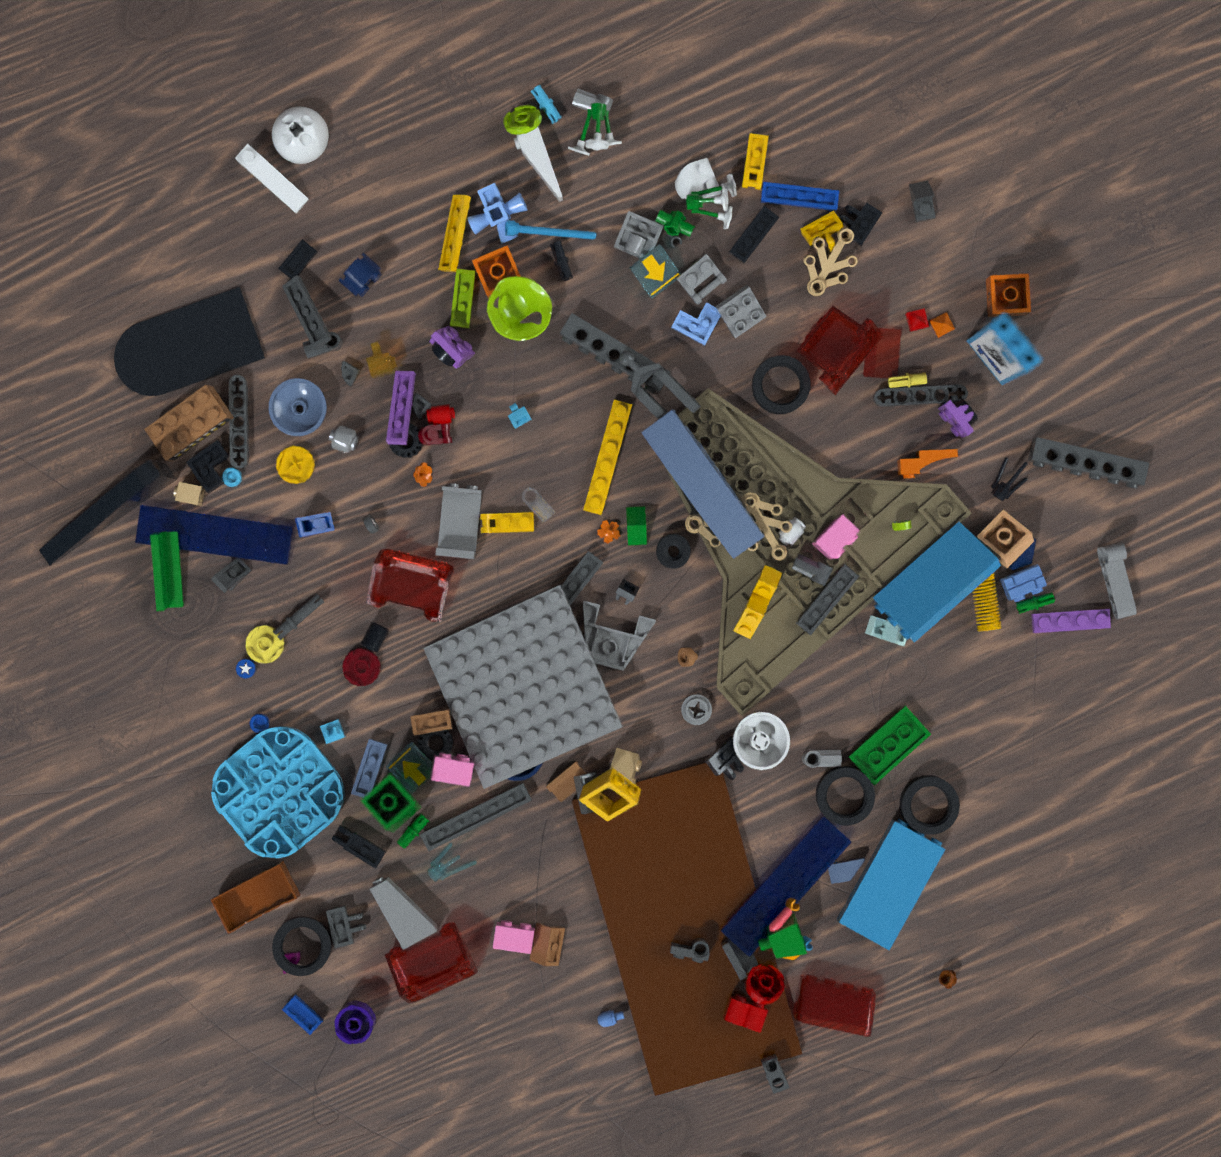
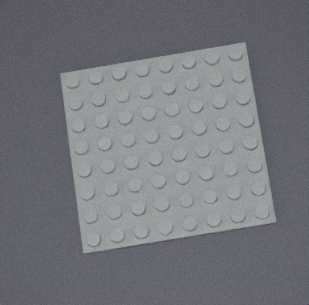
[423,585,623,789]

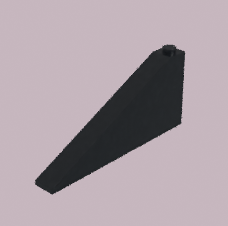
[39,459,177,566]

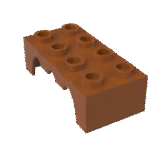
[211,861,301,934]

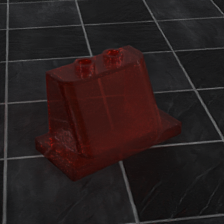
[797,306,884,395]

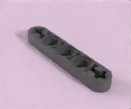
[229,375,249,469]
[873,385,968,407]

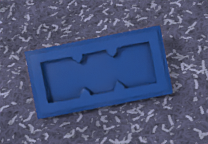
[282,994,324,1035]

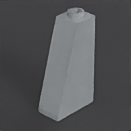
[370,877,439,950]

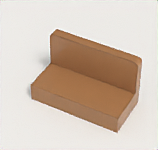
[410,710,452,735]
[546,761,587,802]
[530,923,565,966]

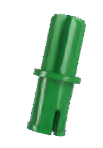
[1016,593,1055,614]
[397,813,430,849]

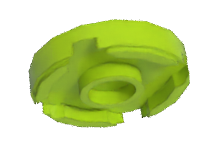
[503,105,542,135]

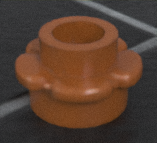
[939,970,957,989]

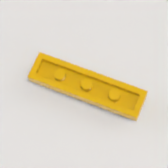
[438,195,471,272]

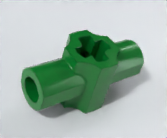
[655,210,695,237]

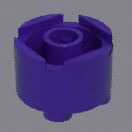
[335,1000,376,1044]

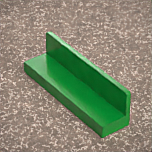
[150,531,184,611]

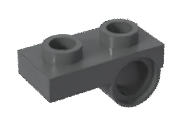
[670,938,710,963]

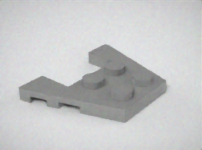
[583,601,656,671]

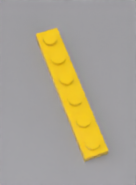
[583,400,632,515]

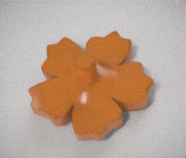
[597,520,620,543]

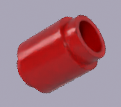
[427,404,455,425]

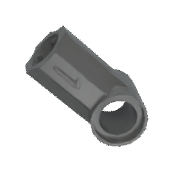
[303,332,343,359]
[791,554,833,586]

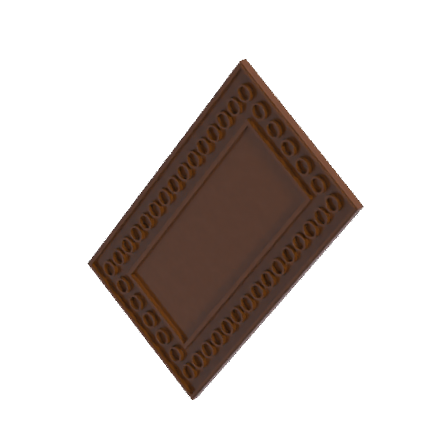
[571,762,802,1096]

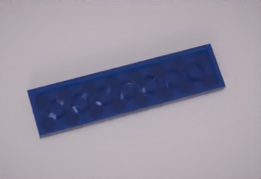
[135,505,294,565]
[720,815,851,957]

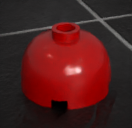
[745,964,785,1005]

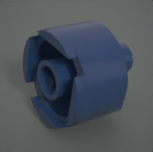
[339,253,382,297]

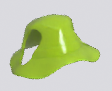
[487,276,552,341]

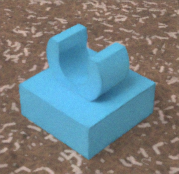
[508,403,532,429]
[320,719,346,744]

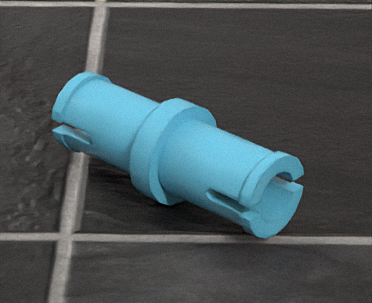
[531,85,562,124]

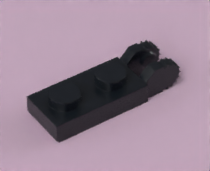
[332,825,386,869]

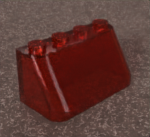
[792,974,876,1037]

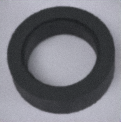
[752,355,811,414]
[816,766,875,826]
[899,775,960,835]
[272,916,331,976]

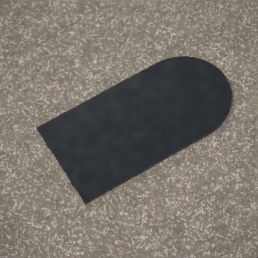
[114,287,265,396]

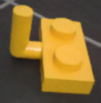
[800,210,843,253]

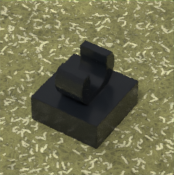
[616,579,639,605]

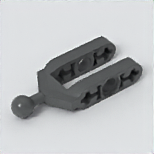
[619,351,701,420]

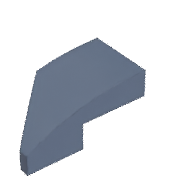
[827,857,866,884]

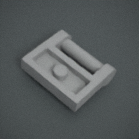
[676,254,727,305]

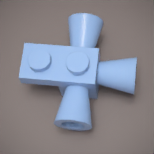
[467,183,528,244]

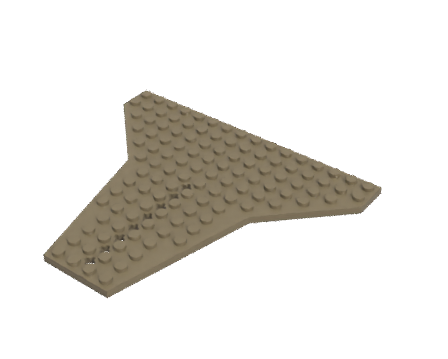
[663,388,972,716]

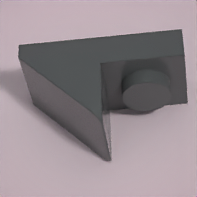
[909,181,936,222]
[211,557,252,593]

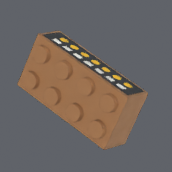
[144,385,234,461]

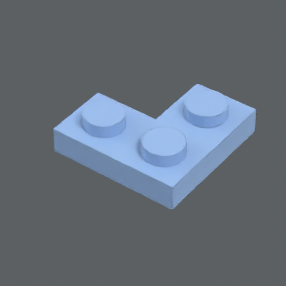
[671,302,721,346]

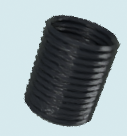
[360,622,389,653]

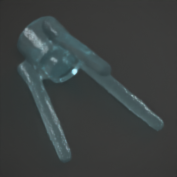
[427,843,477,882]

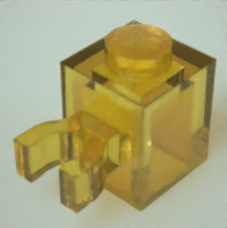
[366,342,397,379]

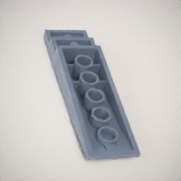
[641,410,765,559]

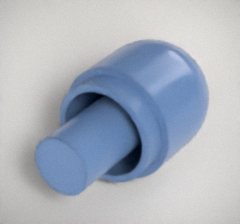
[597,1010,625,1027]

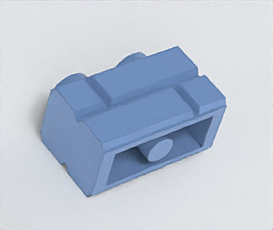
[1000,564,1047,602]

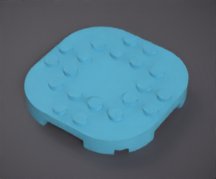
[211,726,345,858]

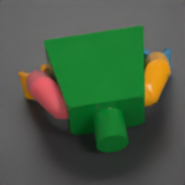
[758,898,813,960]

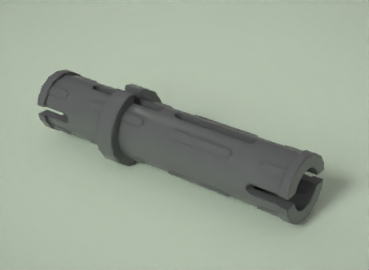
[273,593,325,640]

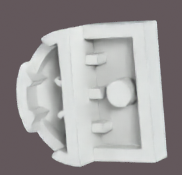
[675,158,722,199]

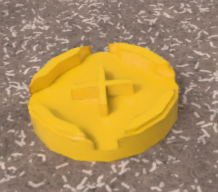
[276,446,315,484]

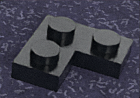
[186,440,230,494]

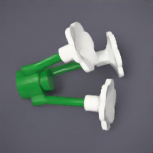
[568,103,622,156]
[686,174,737,229]

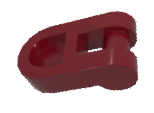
[418,424,453,446]

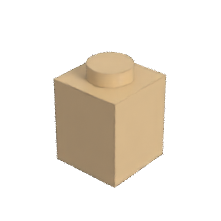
[174,482,205,506]

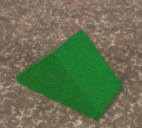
[626,506,647,546]

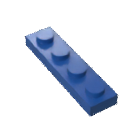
[761,182,839,211]

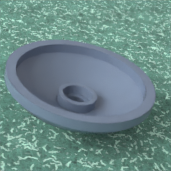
[268,378,327,436]

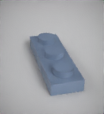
[351,739,388,798]

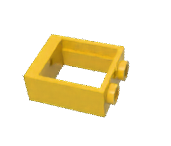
[579,768,641,822]

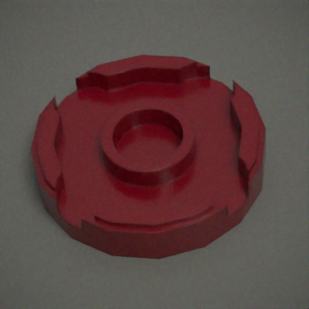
[342,648,381,686]

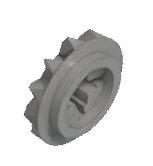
[681,695,712,725]

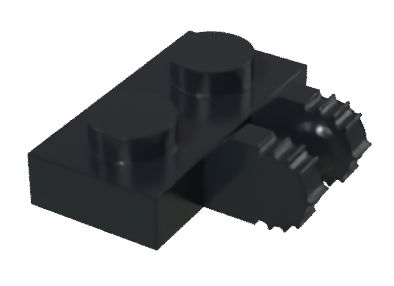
[839,203,882,246]
[705,736,744,780]

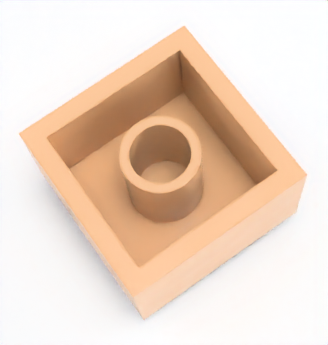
[977,510,1034,568]

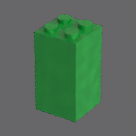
[360,774,422,833]

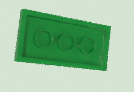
[848,705,931,785]

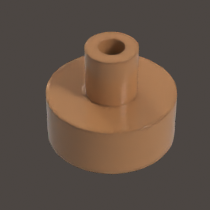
[678,647,698,667]

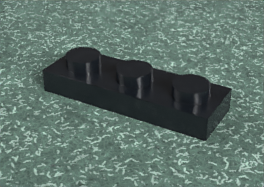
[729,206,779,264]

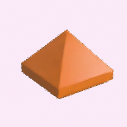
[929,312,955,338]

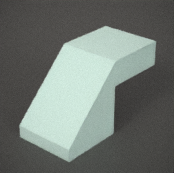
[865,615,906,646]

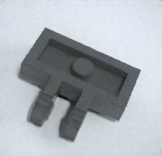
[326,905,367,948]

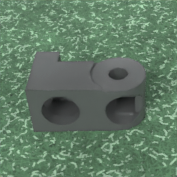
[761,1054,790,1094]

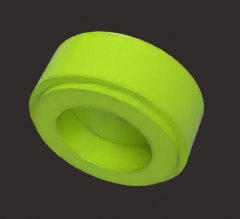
[892,520,912,531]

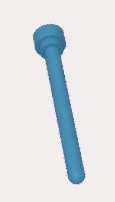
[505,220,596,240]

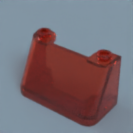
[366,549,454,622]
[385,922,478,1003]

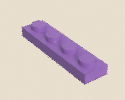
[386,371,416,445]
[1032,609,1111,633]

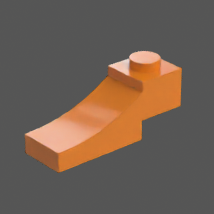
[897,449,958,479]

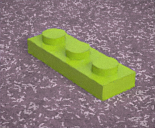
[450,269,476,329]

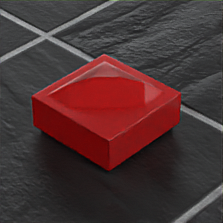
[905,308,929,332]

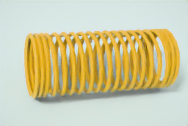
[972,573,1002,631]

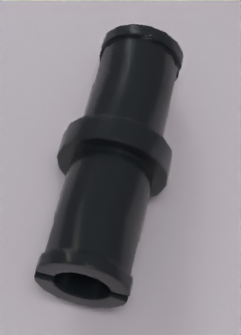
[550,241,573,282]

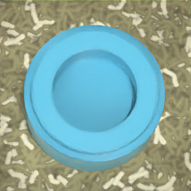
[222,468,242,487]

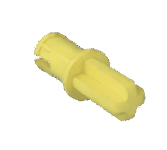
[888,372,927,388]

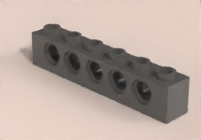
[560,313,671,394]
[1028,437,1149,489]

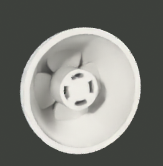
[272,106,329,164]
[733,712,790,770]

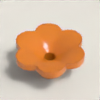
[413,462,432,487]

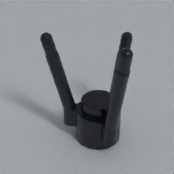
[991,457,1028,501]

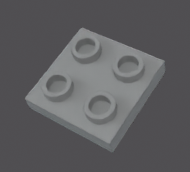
[614,211,664,260]
[716,285,767,339]

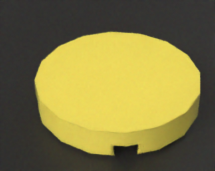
[246,625,284,663]

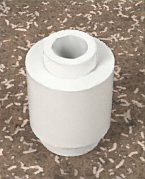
[778,517,806,546]

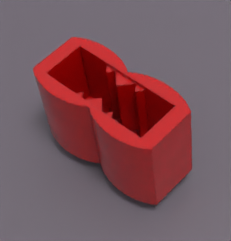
[723,994,768,1033]

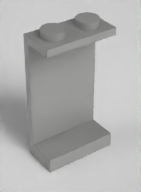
[435,483,482,559]

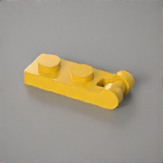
[742,133,769,190]
[480,512,534,533]

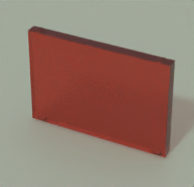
[863,327,901,379]

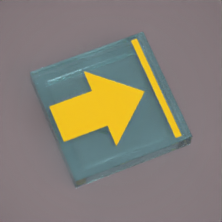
[629,244,681,299]
[386,742,432,794]

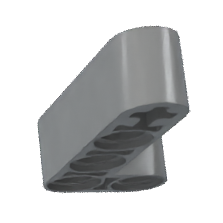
[1097,542,1137,620]

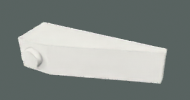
[513,127,563,202]
[235,144,309,214]

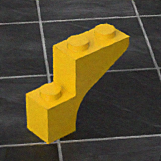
[733,565,782,639]

